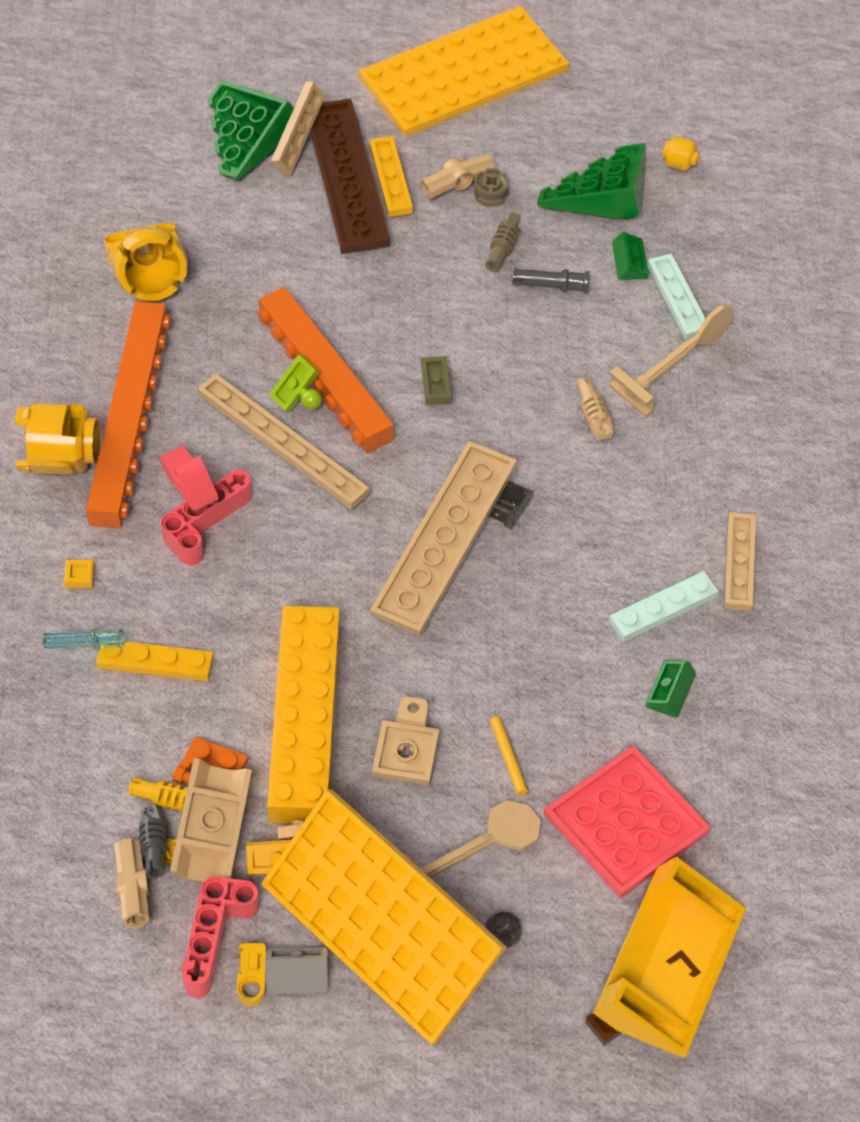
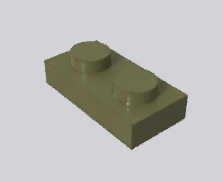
[421,356,452,405]

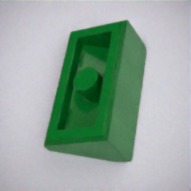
[612,231,649,280]
[645,660,696,717]

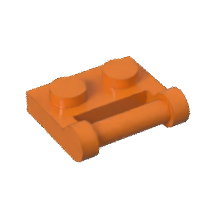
[173,736,248,784]

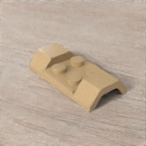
[170,758,252,884]

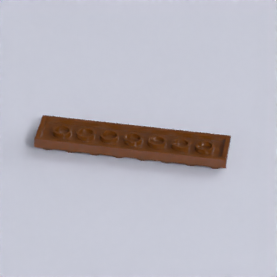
[310,98,390,254]

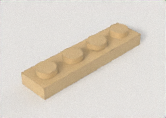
[271,81,325,176]
[724,512,756,612]

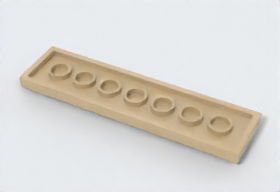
[370,441,517,636]

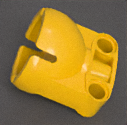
[104,223,188,301]

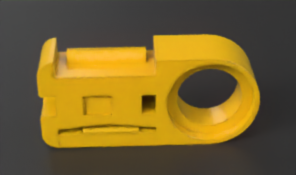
[237,943,266,1007]

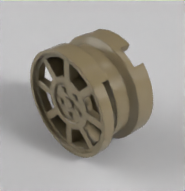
[474,168,509,207]

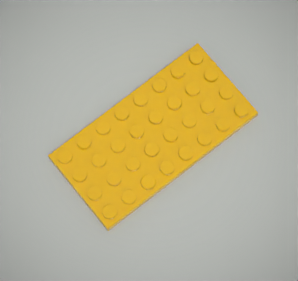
[359,6,569,137]
[261,789,507,1045]

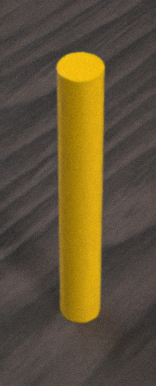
[490,717,528,796]

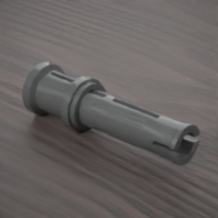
[512,268,590,294]

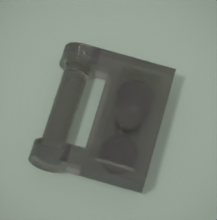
[489,481,534,530]

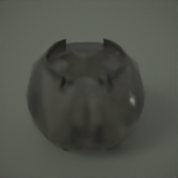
[484,910,523,948]

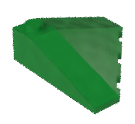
[208,80,294,181]
[537,143,646,219]

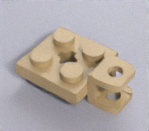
[372,696,439,786]

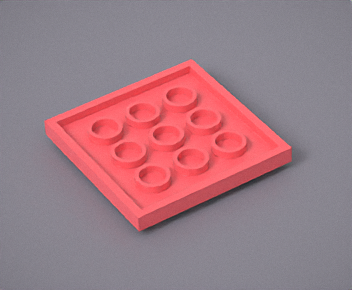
[543,745,711,899]

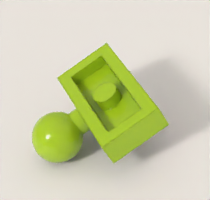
[269,354,322,412]

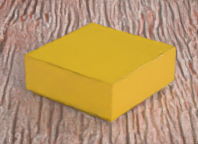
[64,560,95,588]

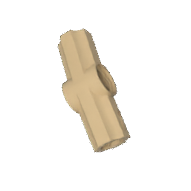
[421,154,495,199]
[114,838,150,929]

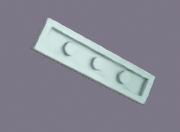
[647,254,706,340]
[609,571,719,642]

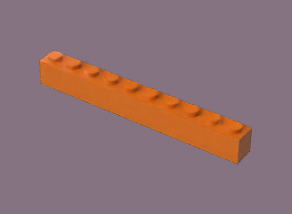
[86,301,171,529]

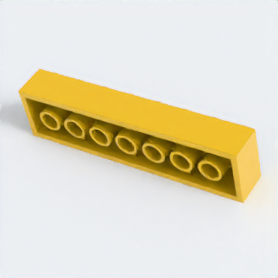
[267,606,340,824]

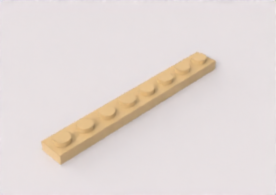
[197,373,370,510]

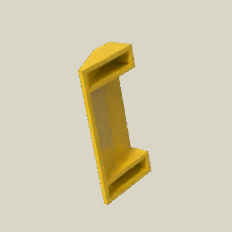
[593,856,746,1058]

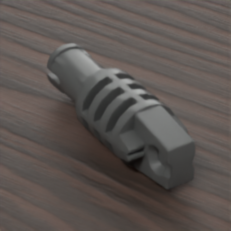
[139,804,167,879]

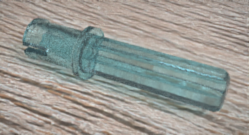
[42,628,125,651]

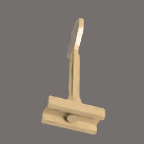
[609,305,734,418]
[405,800,541,878]

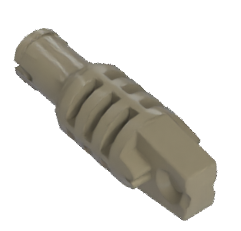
[485,212,521,272]

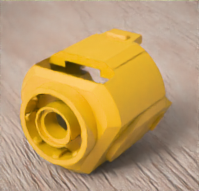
[14,403,100,475]

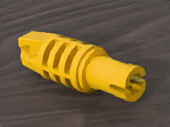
[128,777,188,812]

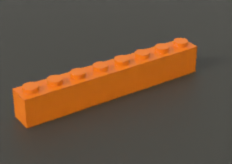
[257,287,394,454]

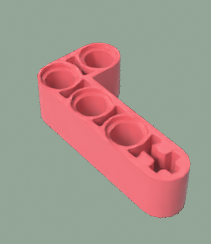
[159,445,219,512]
[161,470,252,565]
[182,876,259,998]

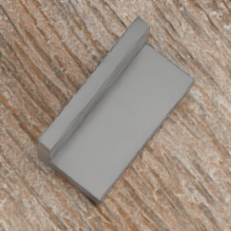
[265,947,328,994]

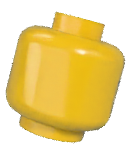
[662,136,700,172]

